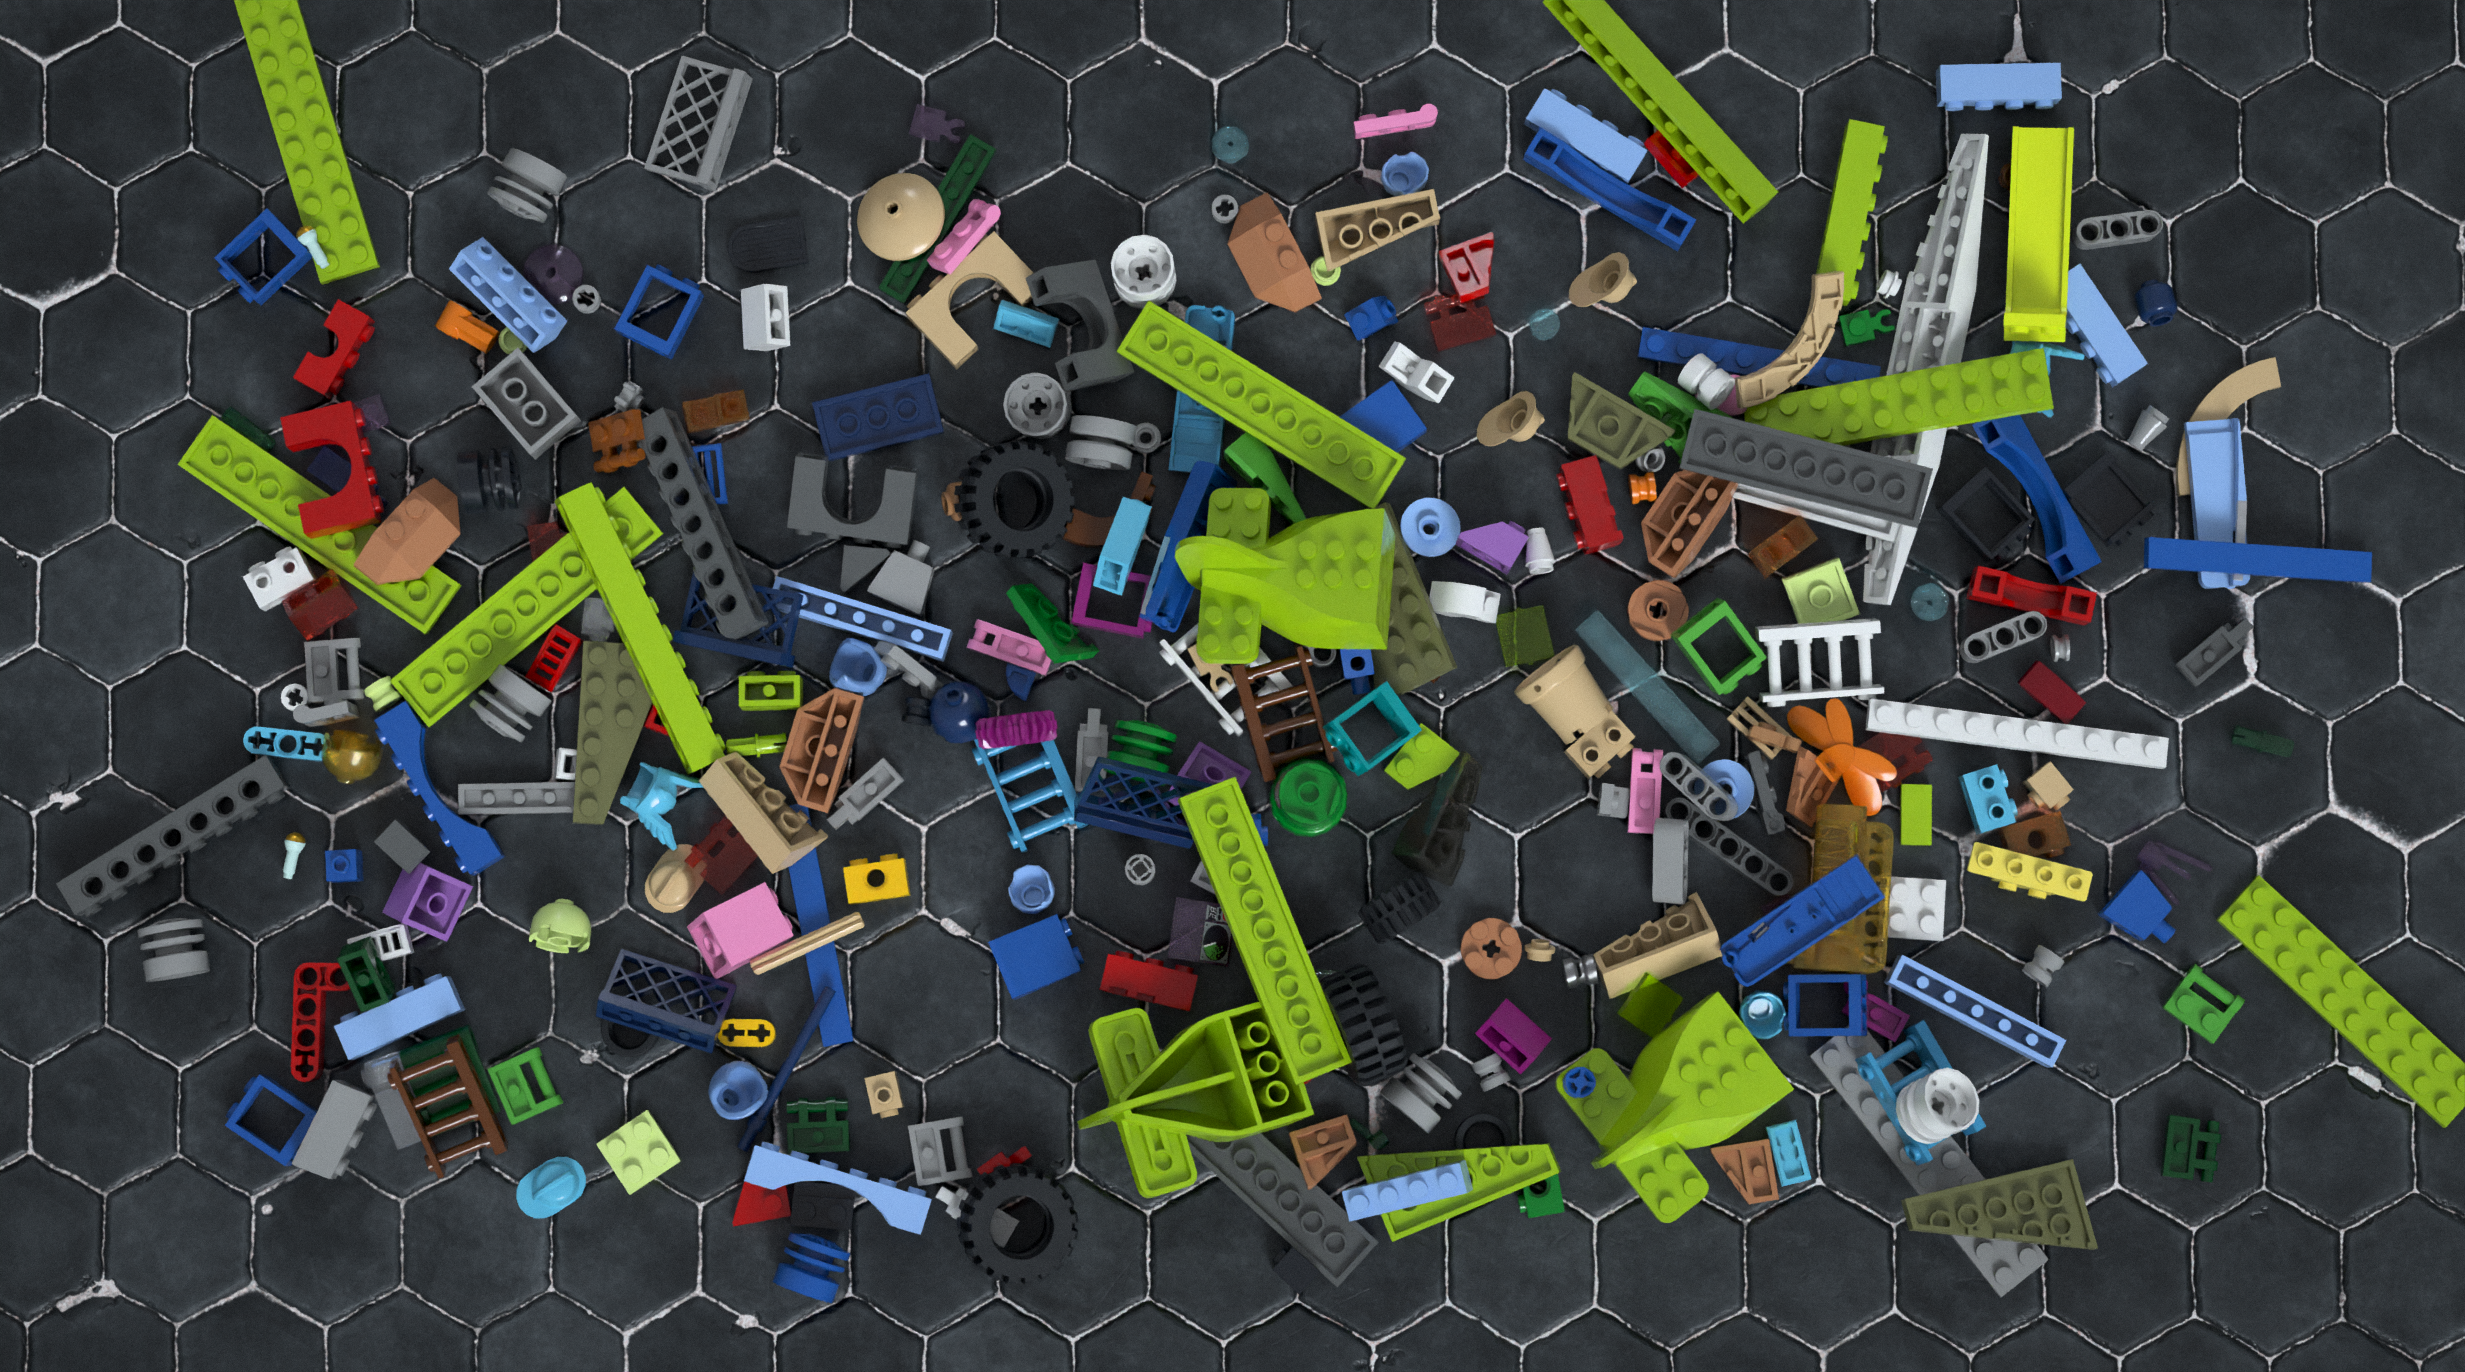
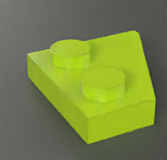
[1384,723,1467,790]

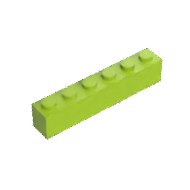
[1816,119,1888,306]

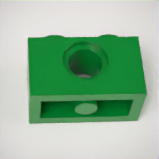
[1517,1151,1565,1218]

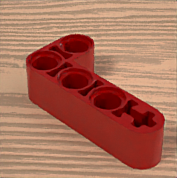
[291,962,350,1082]

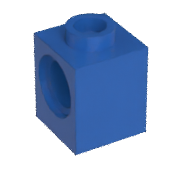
[325,849,363,883]

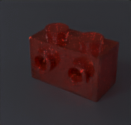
[281,569,358,641]

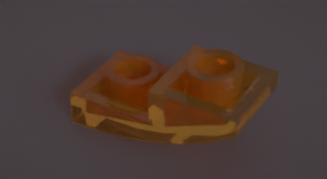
[682,389,750,433]

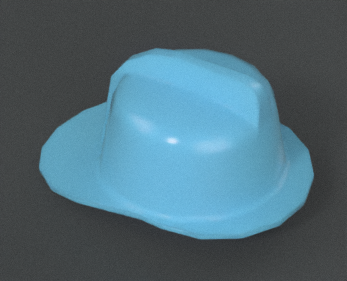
[516,1157,586,1218]

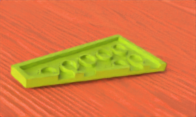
[1357,1143,1561,1242]

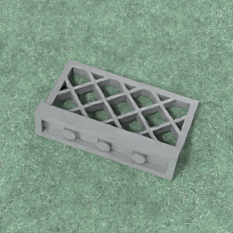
[644,56,753,192]

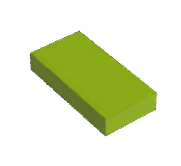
[1900,784,1932,846]

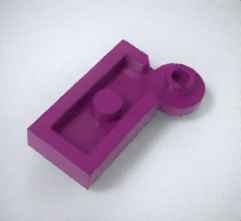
[1841,980,1910,1042]

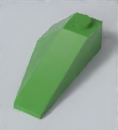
[1628,371,1734,464]
[1224,432,1306,525]

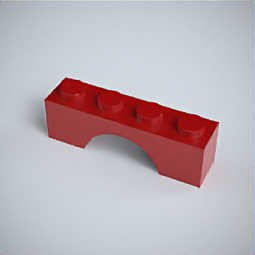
[1966,566,2097,626]

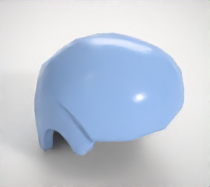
[1380,152,1429,197]
[1008,864,1055,914]

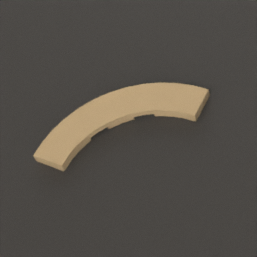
[1734,270,1844,409]
[2176,357,2281,497]

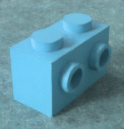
[1958,764,2018,835]

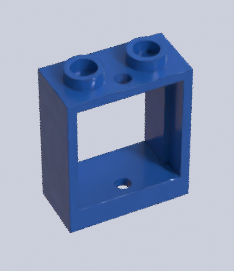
[214,208,312,305]
[614,264,704,360]
[1783,974,1867,1037]
[225,1074,318,1167]

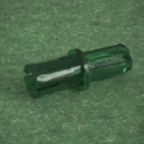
[2231,725,2294,757]

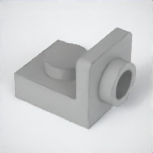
[1596,783,1630,818]

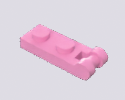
[1353,104,1438,139]
[927,199,1001,275]
[966,619,1052,676]
[1627,748,1663,834]

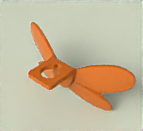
[1787,698,1897,816]

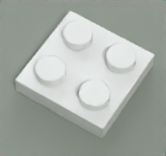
[1880,876,1946,941]

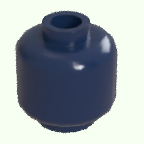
[2134,279,2178,327]

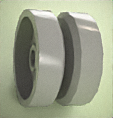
[1065,415,1137,470]

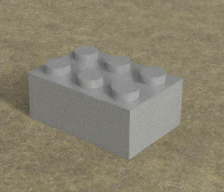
[472,348,581,460]

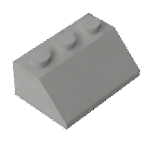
[292,1080,377,1179]

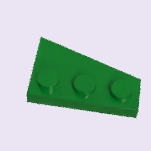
[1006,583,1100,664]

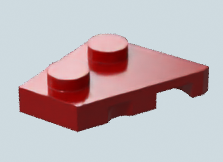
[732,1181,791,1227]

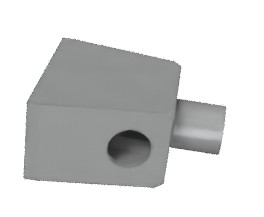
[867,540,934,617]

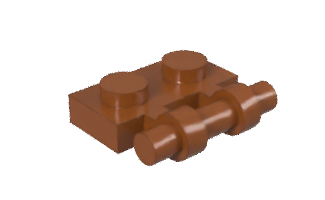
[588,409,646,473]

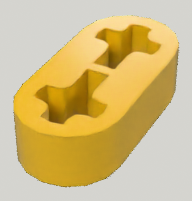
[718,1019,776,1047]

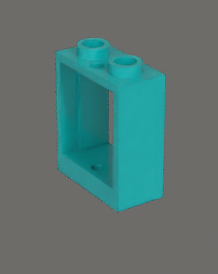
[1322,681,1422,776]

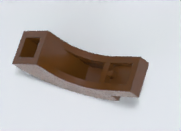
[1063,472,1156,549]

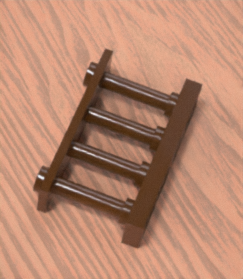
[1229,642,1337,782]
[387,1034,508,1179]

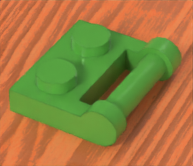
[2162,964,2245,1044]
[487,1047,563,1125]

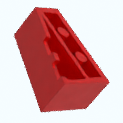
[1556,455,1624,555]
[1100,951,1198,1012]

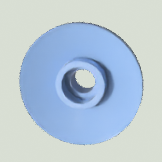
[1400,498,1461,557]
[1694,759,1754,819]

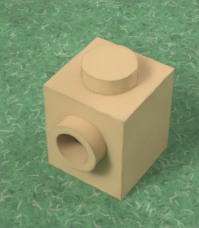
[2022,761,2074,811]
[864,1071,904,1118]

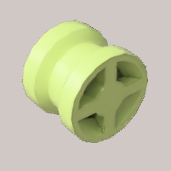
[363,676,402,712]

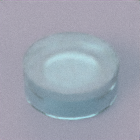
[1529,309,1560,340]

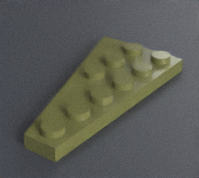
[1901,1159,2098,1250]

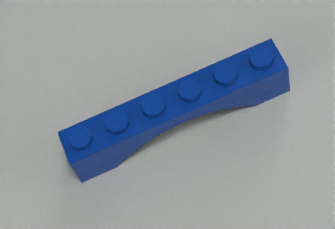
[1523,128,1696,252]
[1972,415,2102,584]
[374,701,506,876]

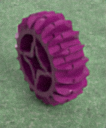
[975,710,1058,749]

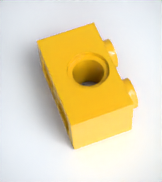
[843,854,911,905]

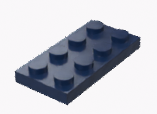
[812,373,944,462]

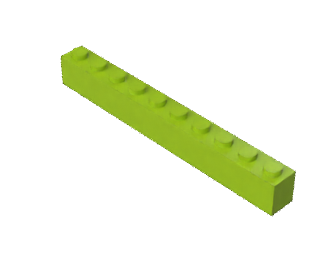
[1542,0,1778,224]
[554,482,726,774]

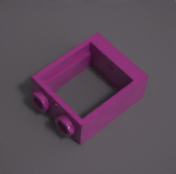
[1071,563,1152,639]

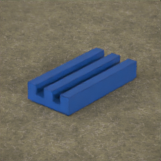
[692,443,728,505]

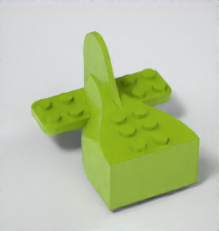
[1175,488,1396,664]
[1555,991,1794,1223]
[1077,1002,1314,1198]

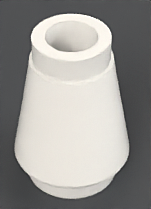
[1526,528,1556,575]

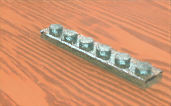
[1575,610,1720,765]

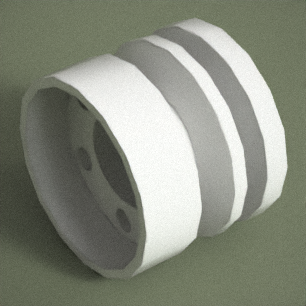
[1111,235,1177,309]
[1896,1068,1979,1144]

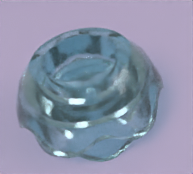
[1212,126,1249,164]
[1911,583,1949,621]

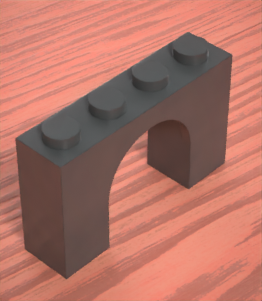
[1026,259,1134,391]
[787,452,919,548]

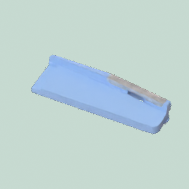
[2184,418,2250,589]

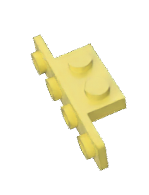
[1967,842,2093,902]

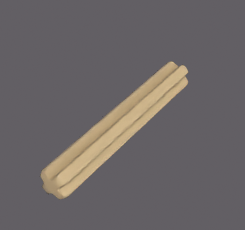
[750,912,865,975]

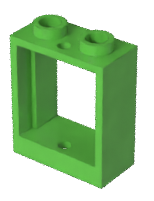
[1670,598,1767,695]

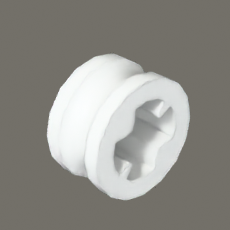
[281,684,310,711]

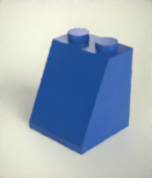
[988,914,1085,1000]

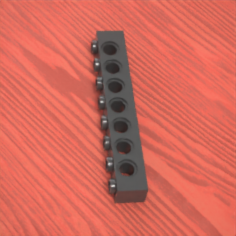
[637,407,769,640]
[56,755,290,917]

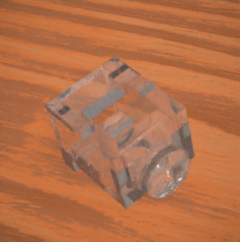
[581,597,615,642]

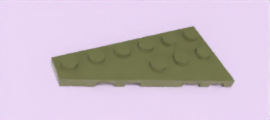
[1371,502,1458,697]
[572,641,675,825]

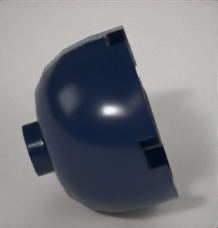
[929,681,991,743]

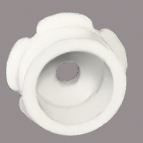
[1876,270,1902,299]

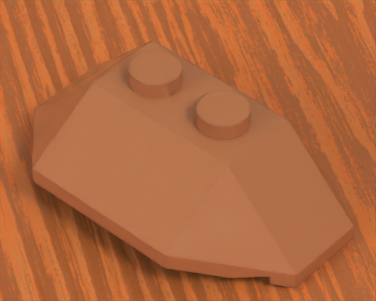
[1227,193,1322,312]
[1641,470,1738,578]
[354,478,460,585]
[780,688,864,813]

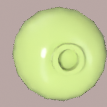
[529,899,591,953]

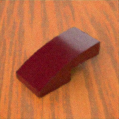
[2017,660,2086,724]

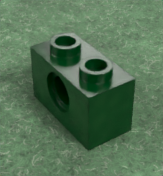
[337,936,395,1013]

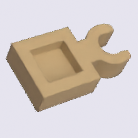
[1187,644,1233,693]

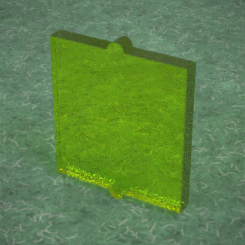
[1496,605,1555,668]
[1617,972,1684,1038]

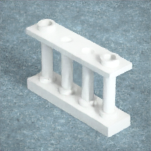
[1755,618,1884,707]
[1159,624,1292,737]

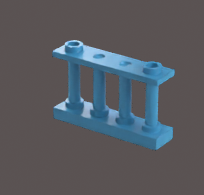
[972,739,1089,853]
[1855,1020,1986,1166]

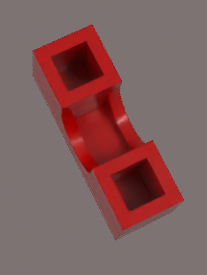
[293,299,375,399]

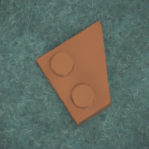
[1786,747,1842,827]
[1289,1114,1357,1190]
[1710,1139,1779,1204]

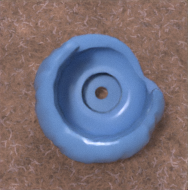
[829,638,887,696]
[708,1061,769,1120]

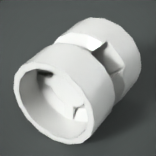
[1678,353,1735,410]

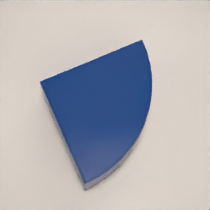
[1006,663,1036,702]

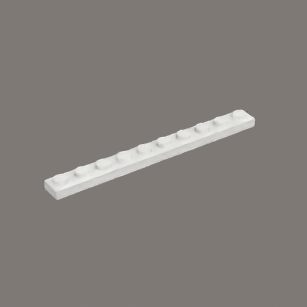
[1865,699,2169,769]

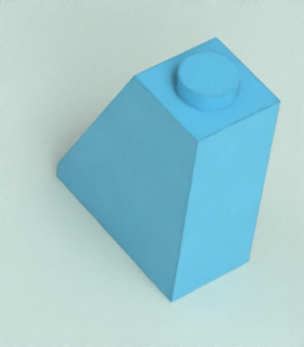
[1093,497,1152,596]

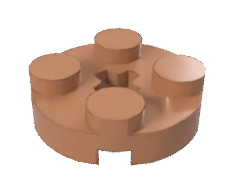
[1627,580,1689,641]
[1460,918,1522,979]

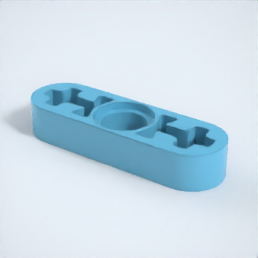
[243,727,334,761]

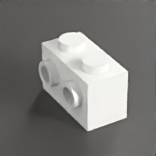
[741,284,790,351]
[243,547,319,611]

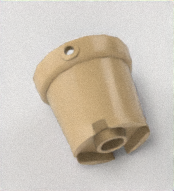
[1514,645,1614,745]

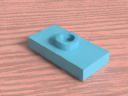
[993,300,1059,348]
[1765,1120,1811,1187]

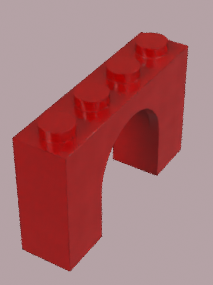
[280,401,384,539]

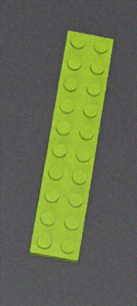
[234,0,380,285]
[1117,300,1406,509]
[1744,348,2054,446]
[177,415,462,635]
[390,487,664,727]
[1178,777,1352,1086]
[2216,875,2465,1128]

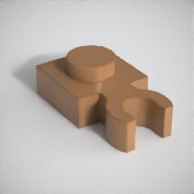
[1747,722,1802,753]

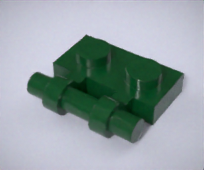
[786,1096,850,1154]
[2160,1115,2221,1183]

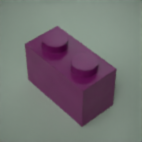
[1475,998,1552,1075]

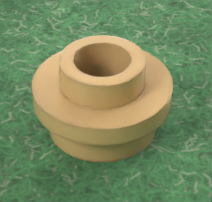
[1525,939,1555,962]

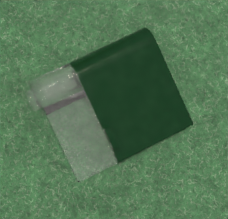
[361,1024,501,1150]

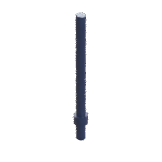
[737,986,836,1152]

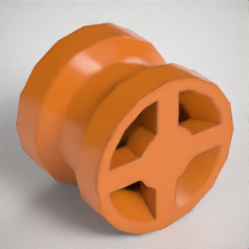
[1628,472,1657,504]

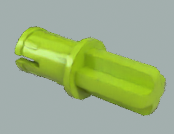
[726,733,786,758]

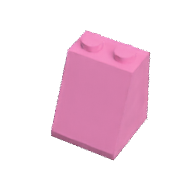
[687,882,794,979]

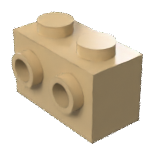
[1564,710,1635,779]

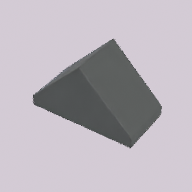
[840,545,891,595]
[374,819,430,874]

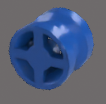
[1563,1067,1596,1098]

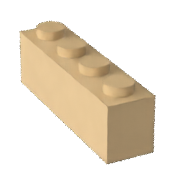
[1315,189,1440,272]
[699,752,828,874]
[1593,892,1722,999]

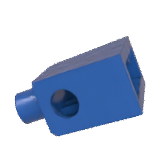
[1338,649,1375,695]
[2098,870,2176,943]

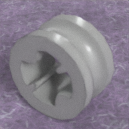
[1211,195,1238,224]
[572,285,601,314]
[2050,634,2070,662]

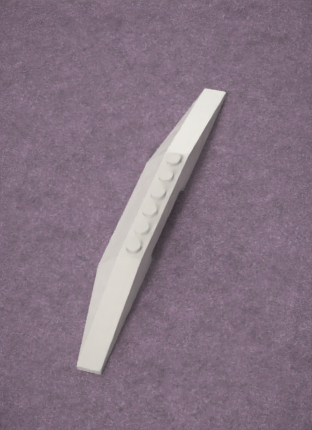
[1863,134,1989,605]

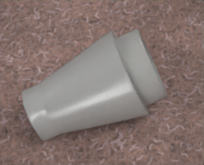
[2127,405,2169,452]

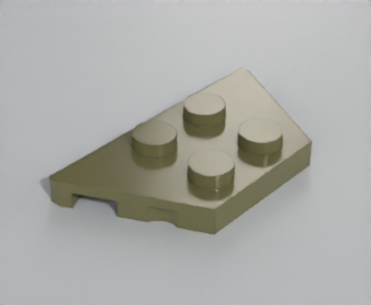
[1568,372,1675,469]

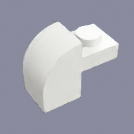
[1379,341,1454,403]
[1429,581,1501,623]

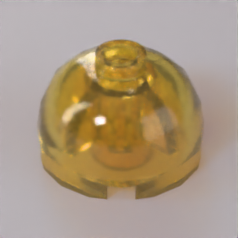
[321,730,384,784]

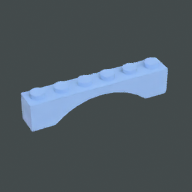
[743,1141,932,1235]

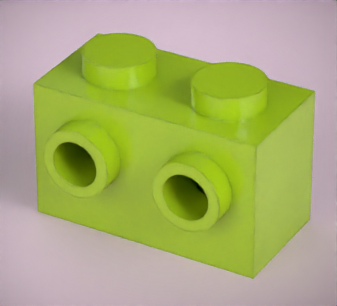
[739,671,803,711]

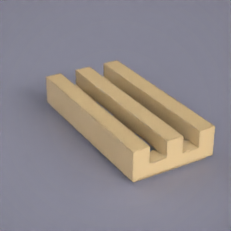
[1727,696,1792,760]

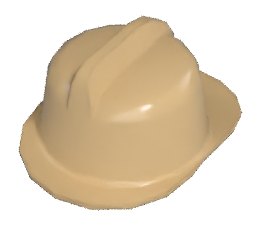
[1569,252,1637,307]
[1477,391,1545,446]
[645,844,707,913]

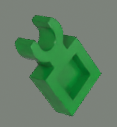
[1838,309,1895,347]

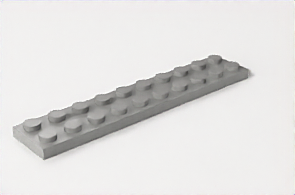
[1809,1024,2049,1297]

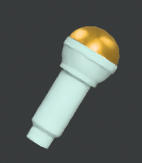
[296,225,330,269]
[283,832,306,879]

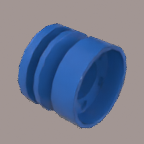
[773,1232,851,1303]

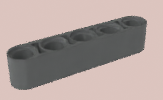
[1663,798,1793,897]

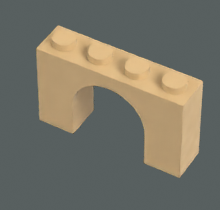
[906,232,1033,370]

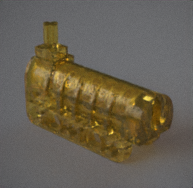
[1787,804,1894,974]

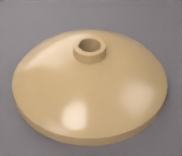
[857,173,945,261]

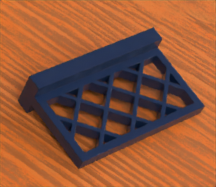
[673,572,804,668]
[1074,756,1214,849]
[596,949,737,1053]

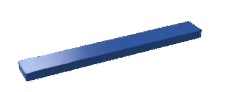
[2144,537,2372,583]
[788,804,854,1047]

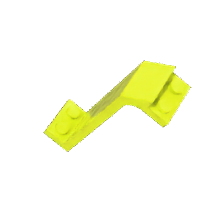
[2003,126,2074,342]

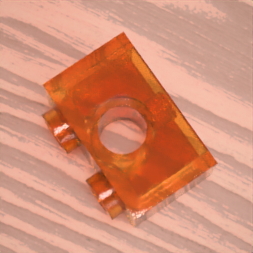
[1747,515,1818,579]
[1997,810,2071,859]

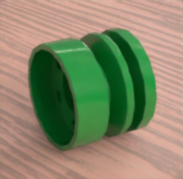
[1103,720,1177,786]

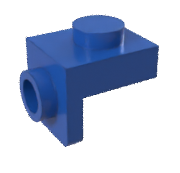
[1344,295,1398,341]

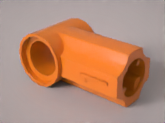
[434,300,500,354]

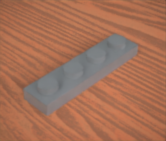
[458,782,575,815]

